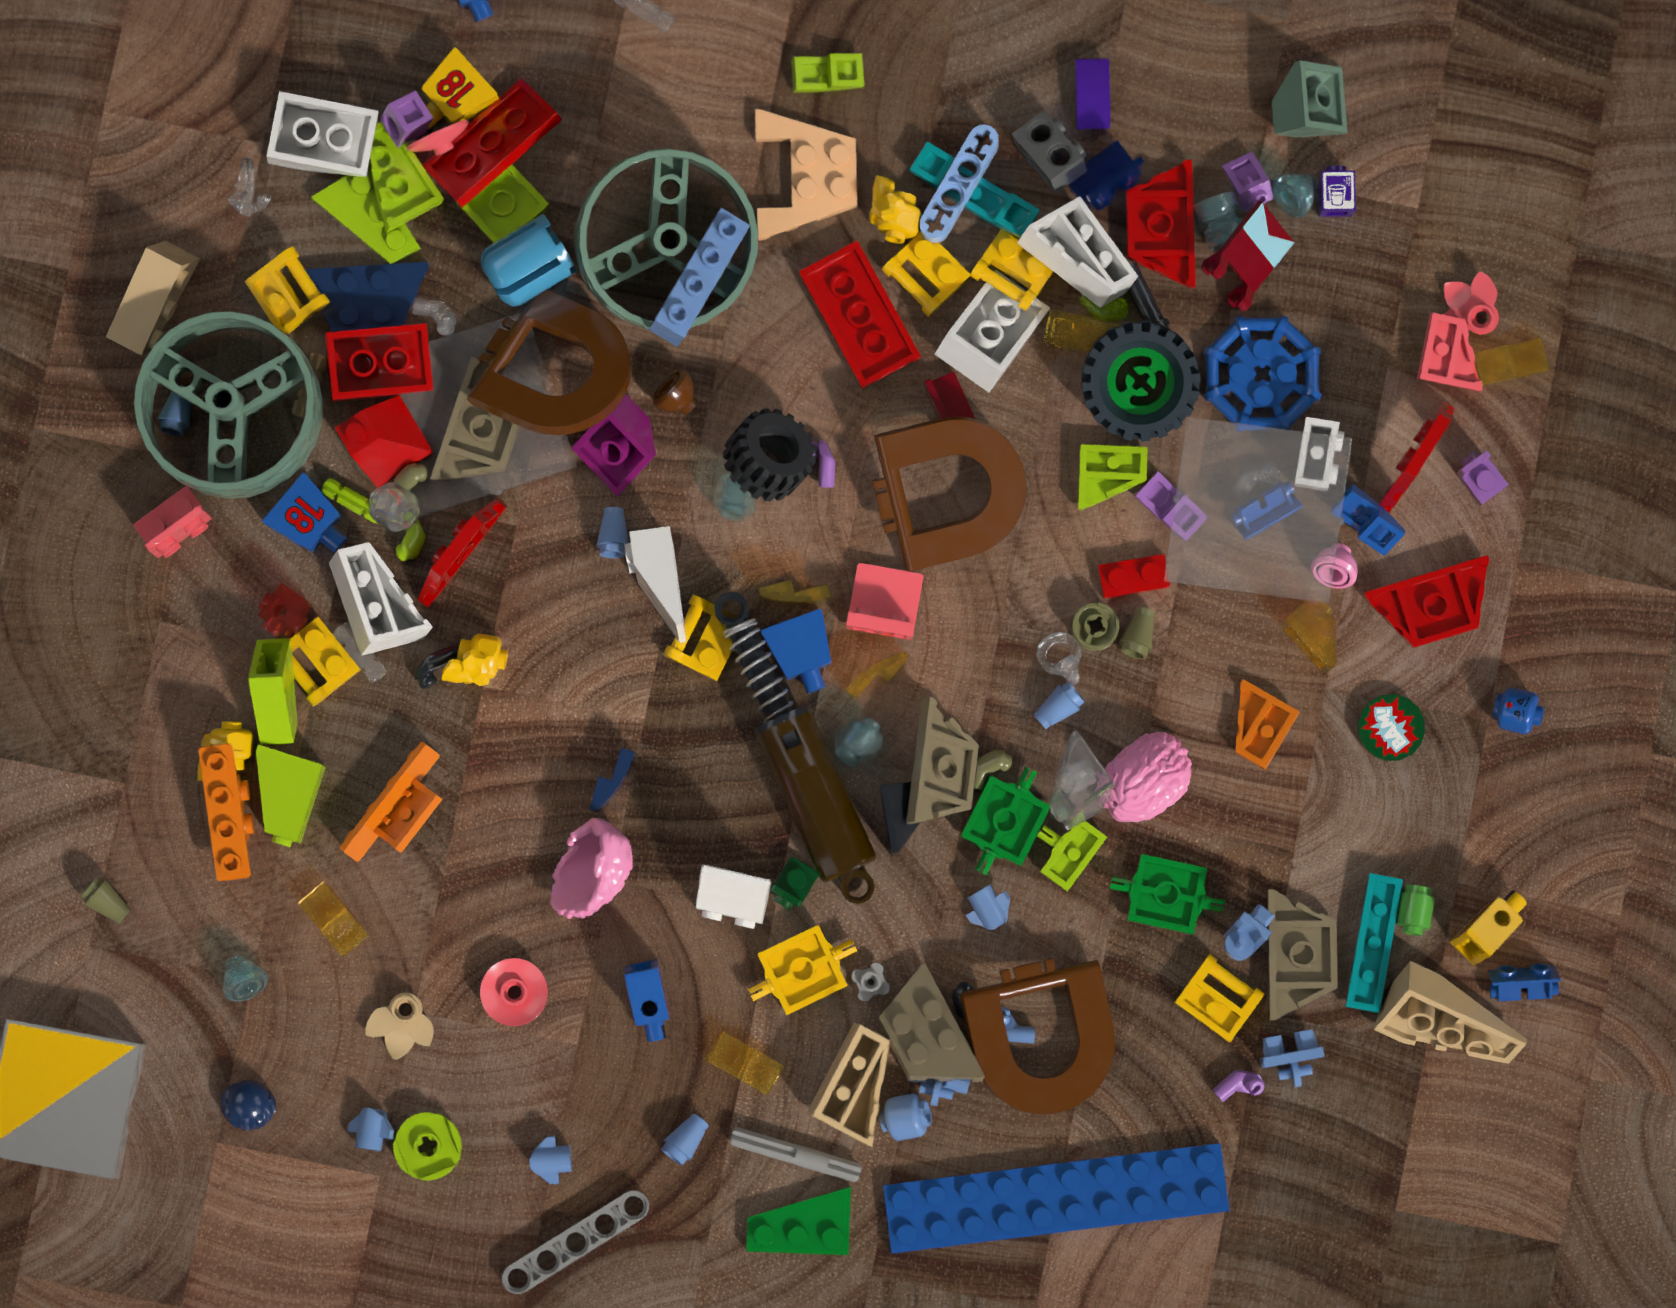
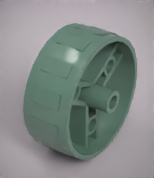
[574,148,758,329]
[134,311,323,499]

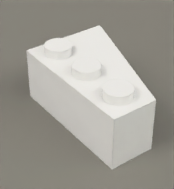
[1017,196,1138,308]
[329,542,432,656]

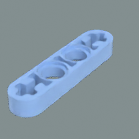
[920,125,999,243]

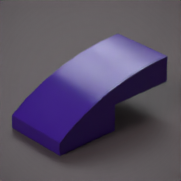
[1075,58,1110,129]

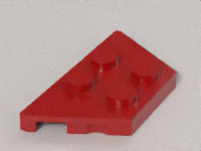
[1126,159,1196,289]
[417,498,507,608]
[1363,555,1489,649]

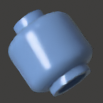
[879,1093,932,1141]

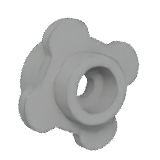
[852,963,890,1001]

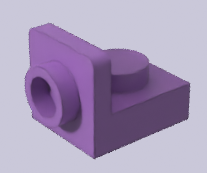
[1222,152,1273,212]
[1456,451,1509,506]

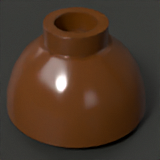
[653,370,698,415]

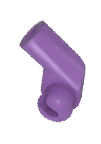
[1212,1070,1264,1102]

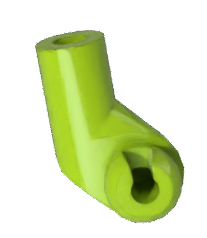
[396,510,426,561]

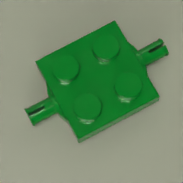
[961,767,1051,876]
[1109,854,1225,935]

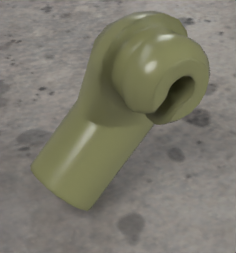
[394,463,428,508]
[974,750,1012,791]

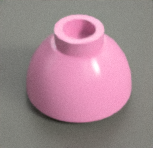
[1311,543,1358,589]

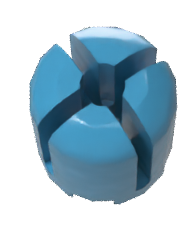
[481,214,577,307]

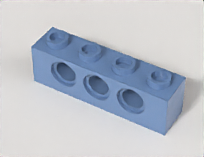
[648,208,750,347]

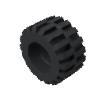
[723,408,816,502]

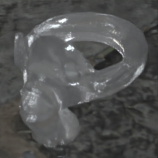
[228,157,271,216]
[1037,632,1082,685]

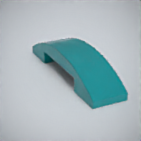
[910,142,1040,238]

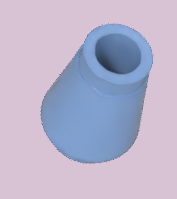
[157,385,192,437]
[596,507,629,559]
[1034,681,1085,729]
[661,1113,709,1166]

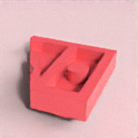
[1417,313,1483,391]

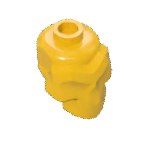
[869,175,922,244]
[441,633,508,686]
[197,721,253,782]

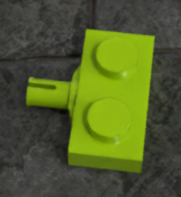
[1037,817,1107,892]

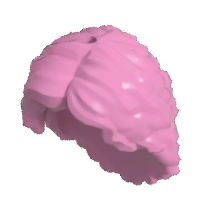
[1095,732,1192,822]
[550,818,633,919]

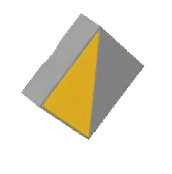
[0,1019,146,1179]

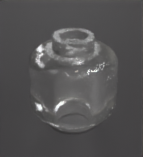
[369,482,420,532]

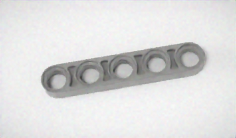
[502,1190,649,1294]

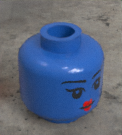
[1492,687,1545,734]

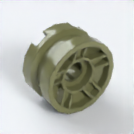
[1071,602,1120,652]

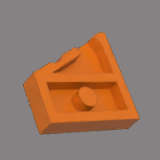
[1235,679,1300,770]

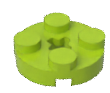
[393,1112,462,1181]

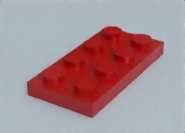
[422,78,562,208]
[799,240,921,390]

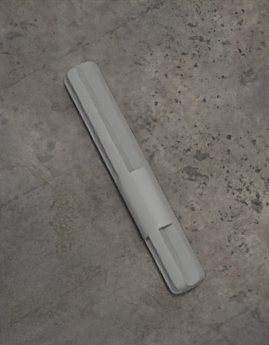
[730,1127,862,1182]

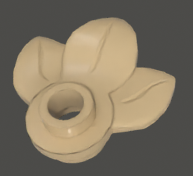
[365,993,434,1060]

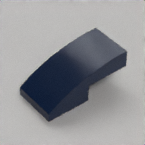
[589,748,636,813]

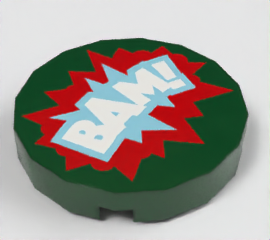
[1357,694,1425,761]

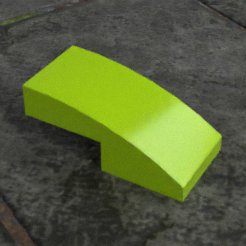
[791,53,864,93]

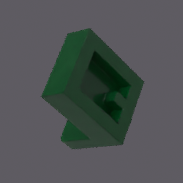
[770,856,819,910]

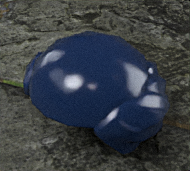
[220,1080,276,1131]

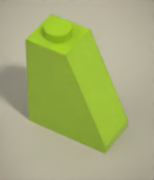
[248,638,298,746]
[256,745,326,848]

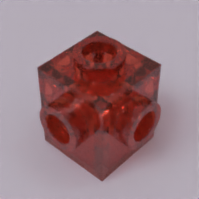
[258,583,312,638]

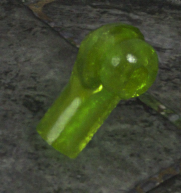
[1078,295,1129,322]

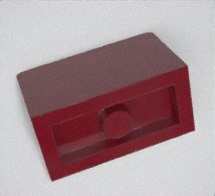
[923,371,975,419]

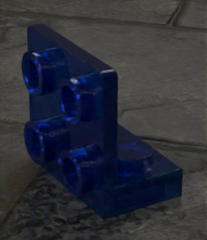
[1067,140,1145,212]

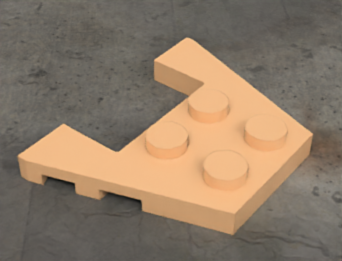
[755,110,857,240]

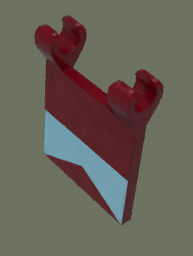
[1201,201,1294,311]

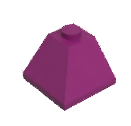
[571,394,656,497]

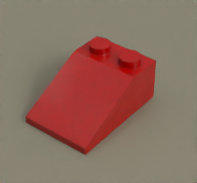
[324,323,434,403]

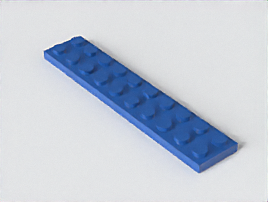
[883,1143,1229,1253]

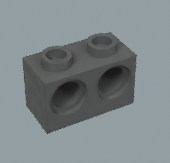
[1012,110,1087,194]

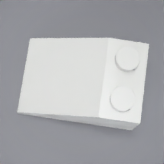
[266,91,379,177]
[935,270,1050,392]
[624,526,686,643]
[696,865,771,929]

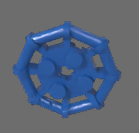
[1202,315,1322,433]

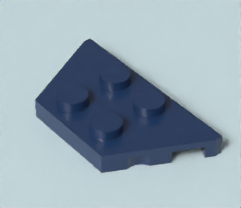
[305,262,429,332]

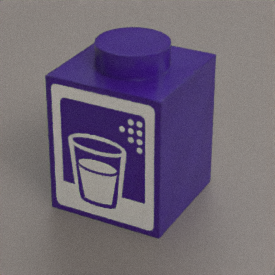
[1318,165,1356,217]

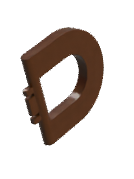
[467,290,631,435]
[872,416,1026,571]
[960,958,1115,1114]

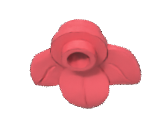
[1442,271,1499,335]

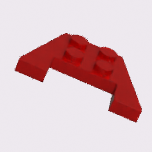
[1379,401,1455,513]

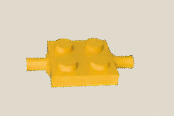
[747,925,858,1015]

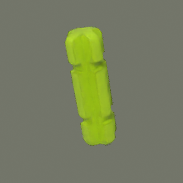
[321,478,384,523]

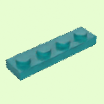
[1345,873,1403,1013]

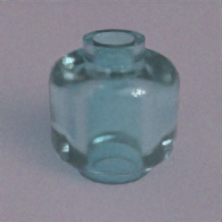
[713,472,758,521]
[834,717,884,768]

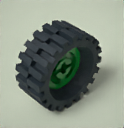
[1081,320,1201,442]

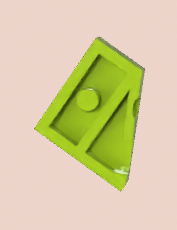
[1078,444,1148,510]

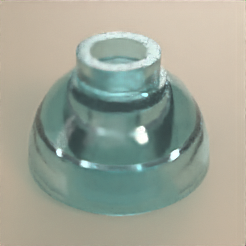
[1272,173,1317,218]
[222,956,269,1002]

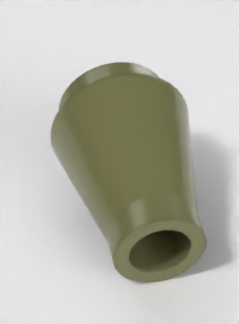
[1120,607,1156,659]
[80,877,131,925]

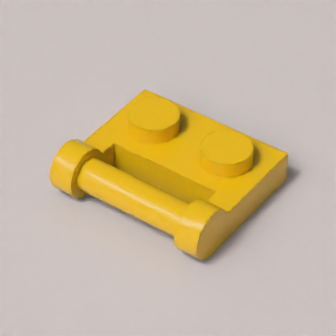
[970,229,1054,311]
[882,232,971,317]
[244,247,330,335]
[663,594,738,681]
[290,617,361,707]
[1174,953,1265,1043]

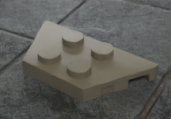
[430,357,520,482]
[906,697,979,824]
[1267,889,1338,1020]
[878,963,985,1082]

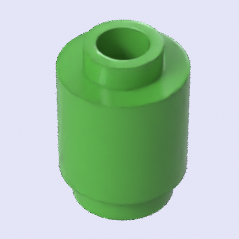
[1396,885,1435,936]

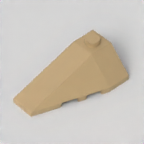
[1374,961,1527,1064]

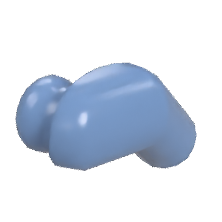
[1001,1006,1036,1044]

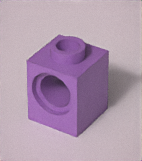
[380,91,433,148]

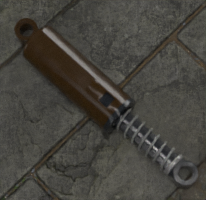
[714,592,877,904]

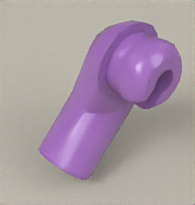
[810,440,835,488]

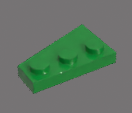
[746,1187,851,1255]

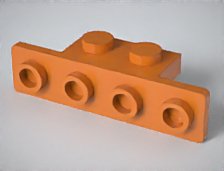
[340,742,443,862]
[198,743,255,881]

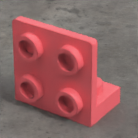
[133,486,212,558]
[846,563,923,641]

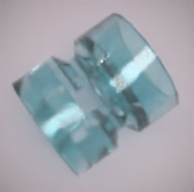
[1194,191,1243,251]

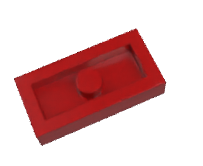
[1097,554,1170,599]

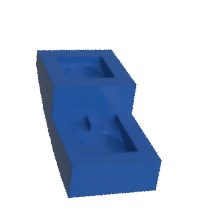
[1332,484,1405,556]

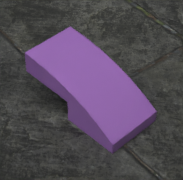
[1133,471,1209,542]

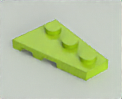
[368,121,444,233]
[311,167,421,264]

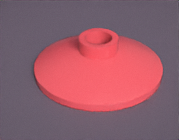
[406,120,469,156]
[480,958,548,1026]

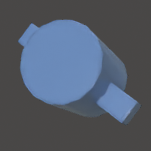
[966,884,1010,930]
[348,1108,394,1151]
[529,1135,572,1184]

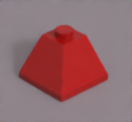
[334,395,434,488]

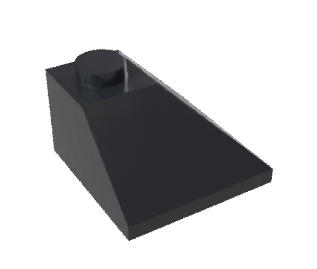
[880,782,921,856]

